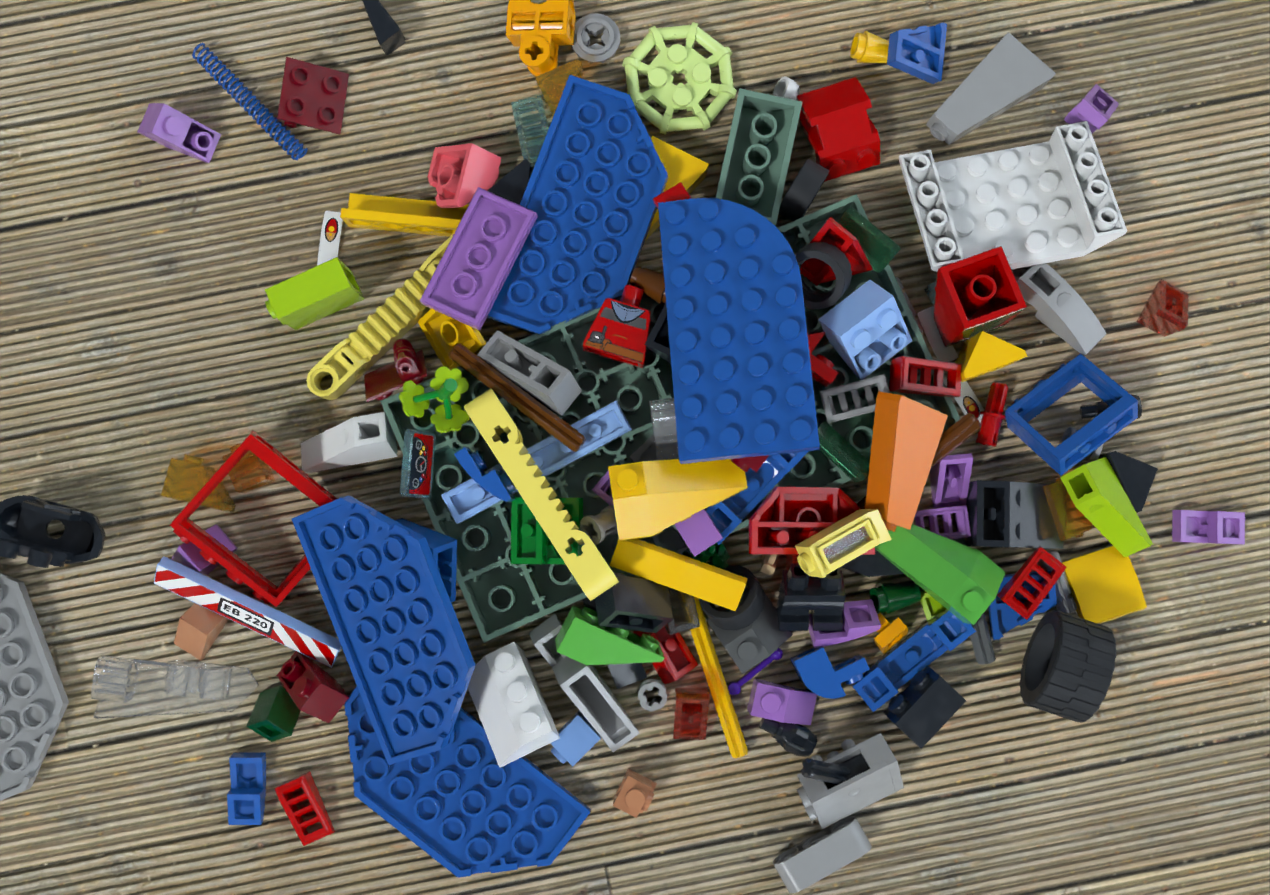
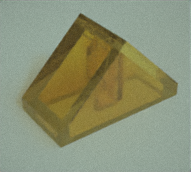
[535,59,583,119]

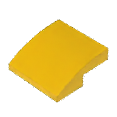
[1062,546,1147,624]

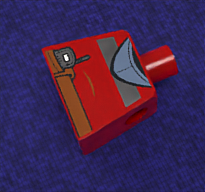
[582,285,651,368]

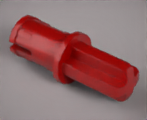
[976,382,1009,447]

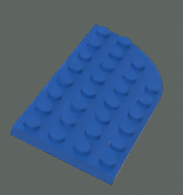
[658,198,820,464]

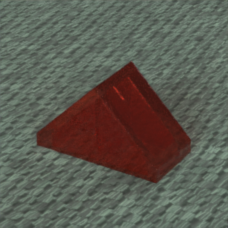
[1137,279,1189,337]
[673,688,710,740]

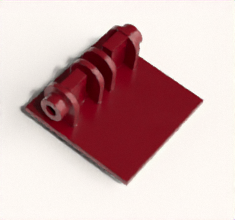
[277,57,349,135]
[364,338,428,402]

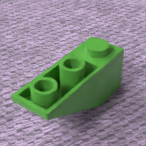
[555,606,664,665]

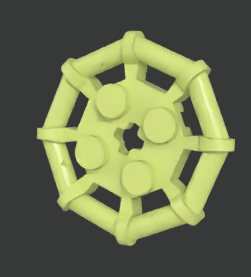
[622,22,737,135]

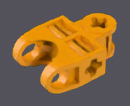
[506,0,576,78]

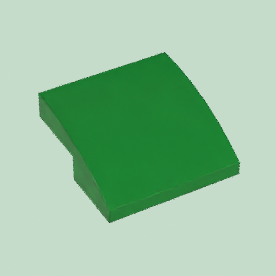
[511,497,583,564]

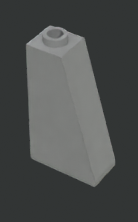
[926,32,1056,145]

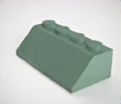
[715,88,802,226]

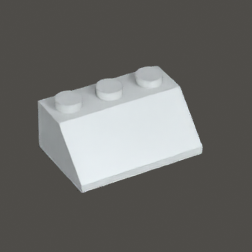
[468,642,560,767]

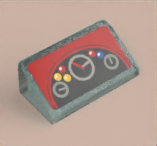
[400,429,436,499]

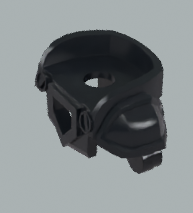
[0,495,106,568]

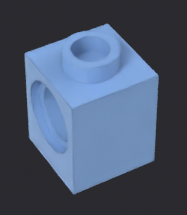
[550,710,601,767]

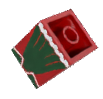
[933,246,1027,347]

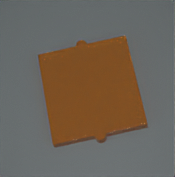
[1043,477,1096,541]

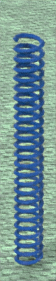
[192,43,308,161]

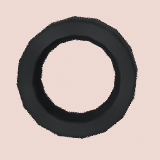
[779,159,829,221]
[795,242,852,309]
[699,565,765,631]

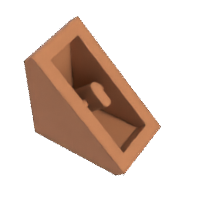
[174,603,229,661]

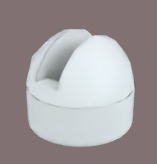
[773,76,800,100]

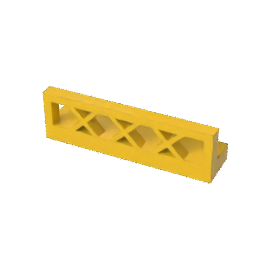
[340,193,469,237]

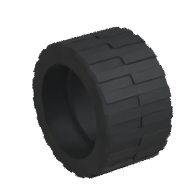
[1020,610,1117,723]

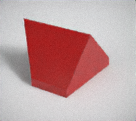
[800,217,873,286]

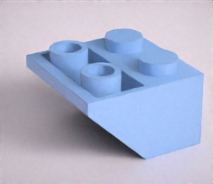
[818,280,912,380]

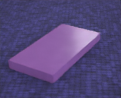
[420,187,538,330]

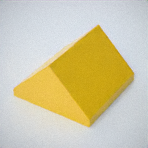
[417,309,487,370]
[955,331,1028,383]

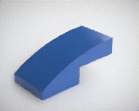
[227,752,266,825]

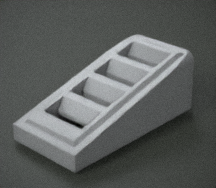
[820,374,890,423]

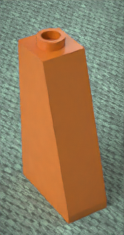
[865,391,948,532]

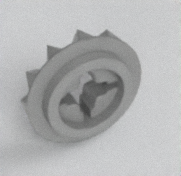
[572,13,620,64]

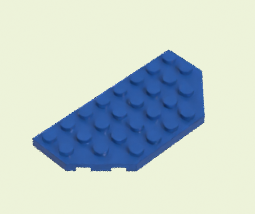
[487,75,668,335]
[292,495,476,765]
[344,687,591,878]

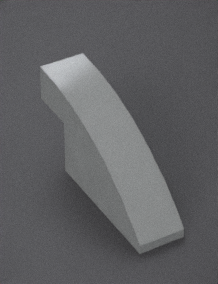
[529,614,639,752]

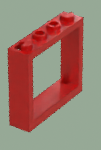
[170,430,338,607]

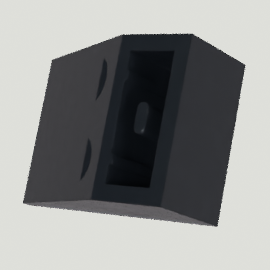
[966,480,1064,549]

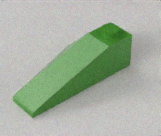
[875,524,1006,625]

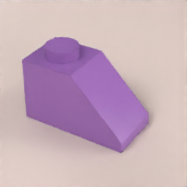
[747,678,817,725]

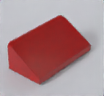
[633,620,698,684]

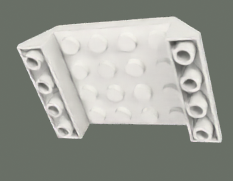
[899,121,1127,272]

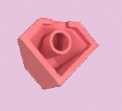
[427,143,501,208]

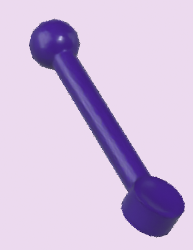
[728,648,783,695]

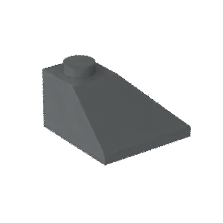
[704,587,793,674]

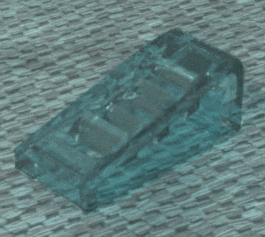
[511,95,549,167]

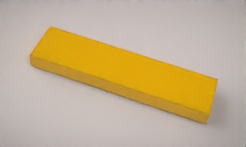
[610,538,748,611]

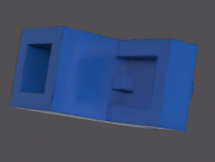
[790,647,870,699]

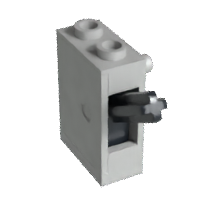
[796,733,904,829]

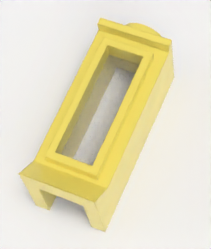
[795,509,892,578]

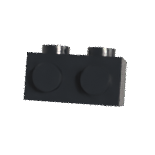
[595,573,673,633]
[883,666,966,749]

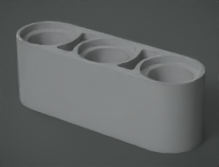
[773,816,872,894]

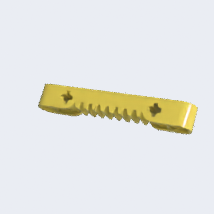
[306,234,454,400]
[463,388,619,601]

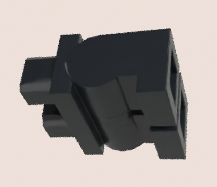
[777,563,846,631]

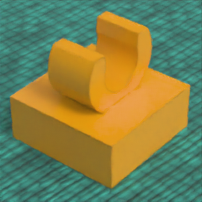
[874,613,908,654]

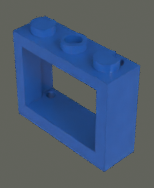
[1005,354,1138,476]

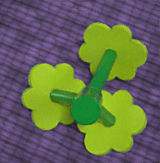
[399,366,469,433]

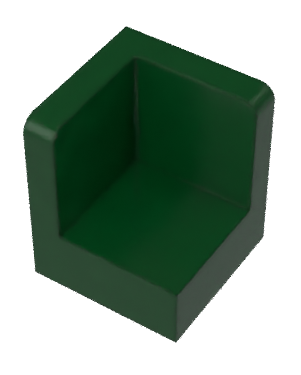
[246,685,301,742]

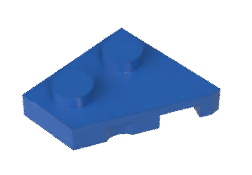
[887,22,947,84]
[988,570,1057,640]

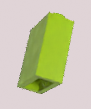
[265,257,364,330]

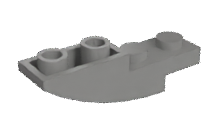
[1011,263,1107,357]

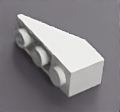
[301,412,398,473]

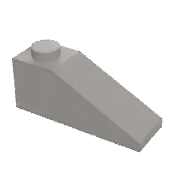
[477,330,582,416]

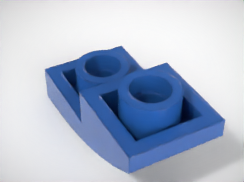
[454,447,516,502]

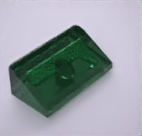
[838,207,901,273]
[818,421,870,482]

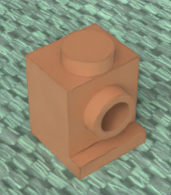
[613,769,657,818]

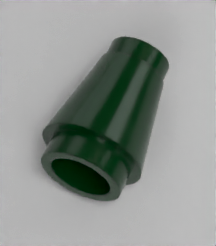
[870,583,921,615]

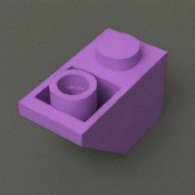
[137,103,221,163]

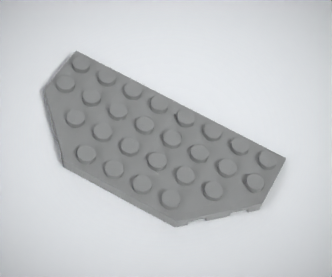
[0,572,69,801]

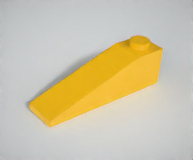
[608,459,748,542]

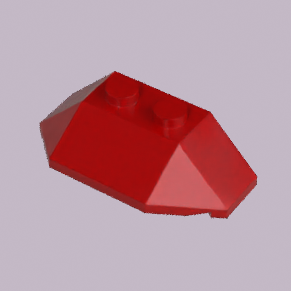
[749,487,875,555]

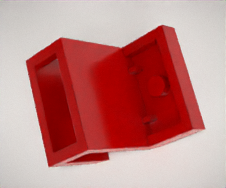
[796,77,880,182]

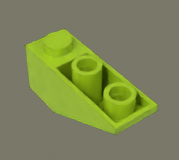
[1060,457,1154,557]

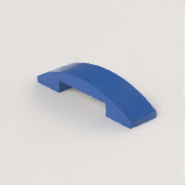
[706,451,809,545]
[852,609,976,712]

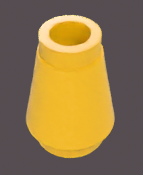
[850,31,889,63]

